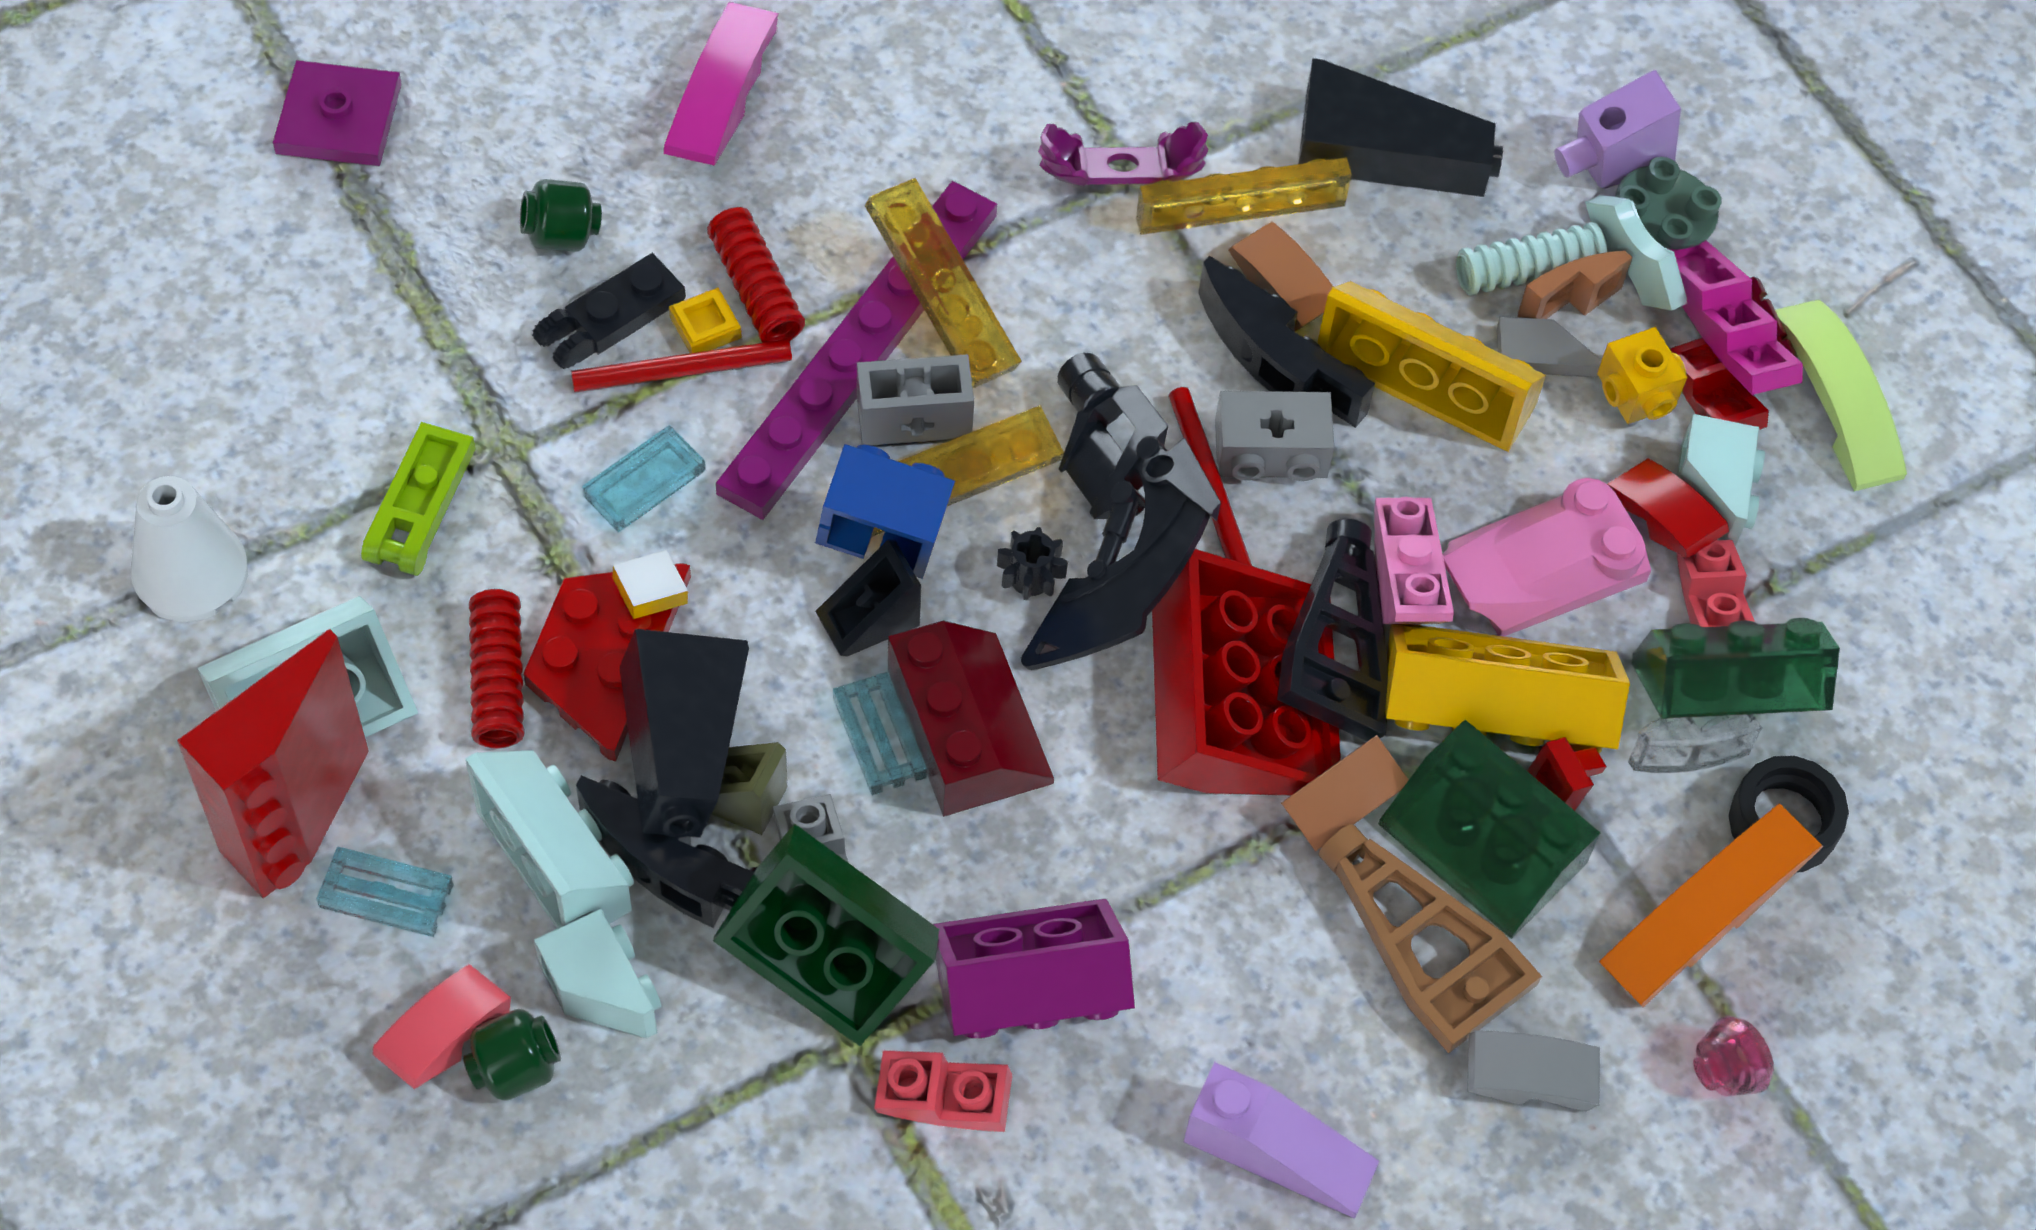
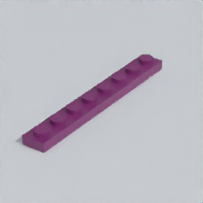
[716,180,997,520]

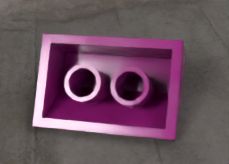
[933,898,1135,1039]

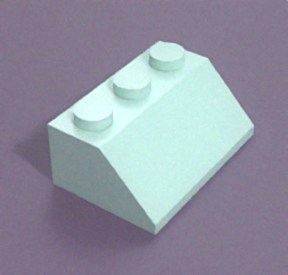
[197,596,418,737]
[465,750,634,929]

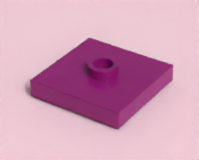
[273,60,402,166]

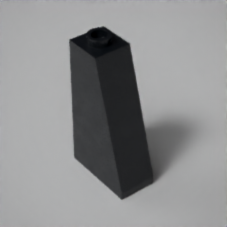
[1297,58,1503,197]
[619,629,749,838]

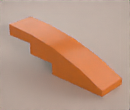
[1599,803,1823,1007]

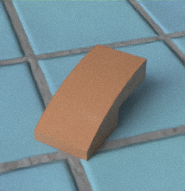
[1228,221,1333,332]
[1517,250,1632,319]
[1281,735,1411,852]

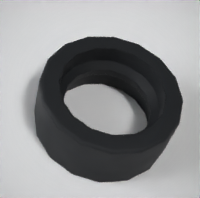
[1728,756,1849,872]

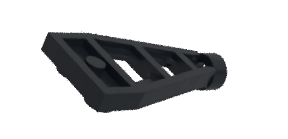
[1277,519,1389,741]

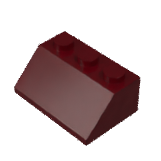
[887,620,1054,817]

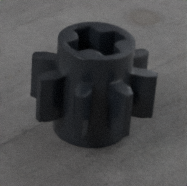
[997,527,1068,600]

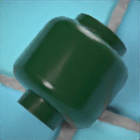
[520,179,602,252]
[463,1009,561,1101]

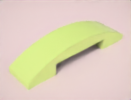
[1775,300,1907,491]

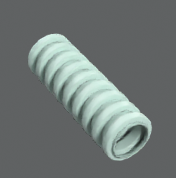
[1456,222,1607,296]

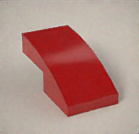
[1670,338,1769,430]
[1607,458,1729,558]

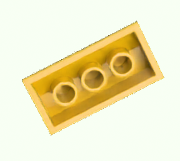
[1317,281,1546,452]
[1385,624,1630,753]

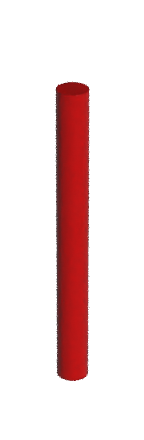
[571,339,792,393]
[1168,387,1252,566]

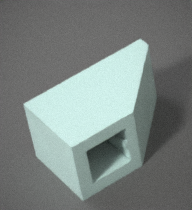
[1677,414,1765,546]
[534,909,662,1038]

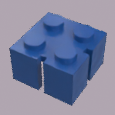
[815,444,955,579]

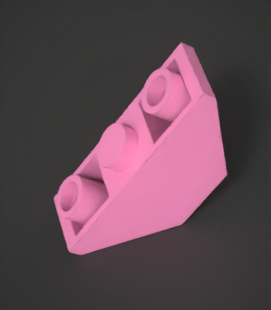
[1374,497,1454,624]

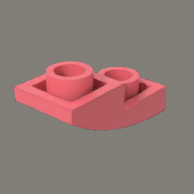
[1677,540,1758,649]
[373,964,511,1089]
[874,1050,1013,1132]

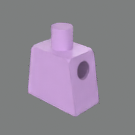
[1554,70,1681,189]

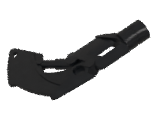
[1021,353,1221,670]

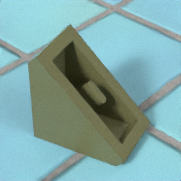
[712,742,787,835]

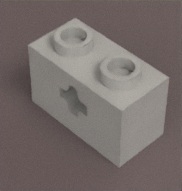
[857,354,974,445]
[1215,391,1334,481]

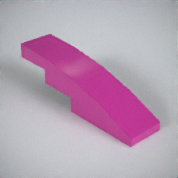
[663,2,778,166]
[1669,240,1803,395]

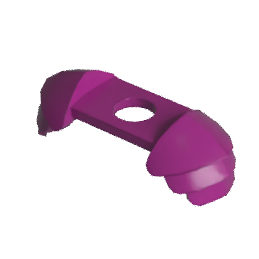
[1038,122,1209,186]

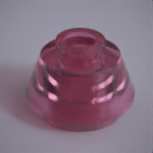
[1693,1015,1774,1096]

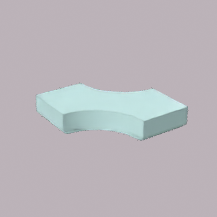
[1585,195,1687,311]

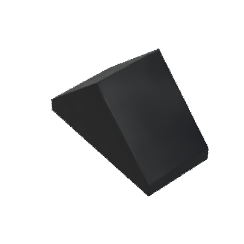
[815,539,921,657]

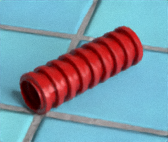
[707,207,805,343]
[468,589,525,749]

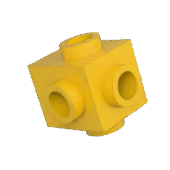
[1597,327,1687,424]

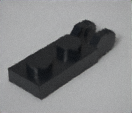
[532,252,686,369]

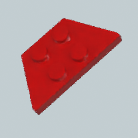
[523,563,691,762]

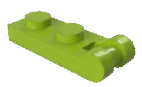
[361,422,476,576]

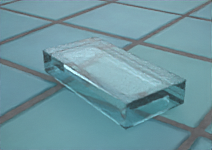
[582,425,706,533]

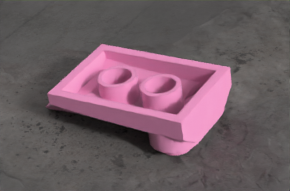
[1443,478,1651,636]

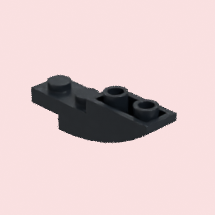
[1198,255,1375,428]
[576,775,758,928]

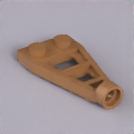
[1318,824,1542,1053]

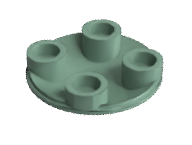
[1615,157,1722,249]

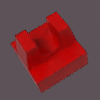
[1526,737,1607,820]

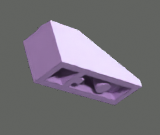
[1184,1062,1379,1219]

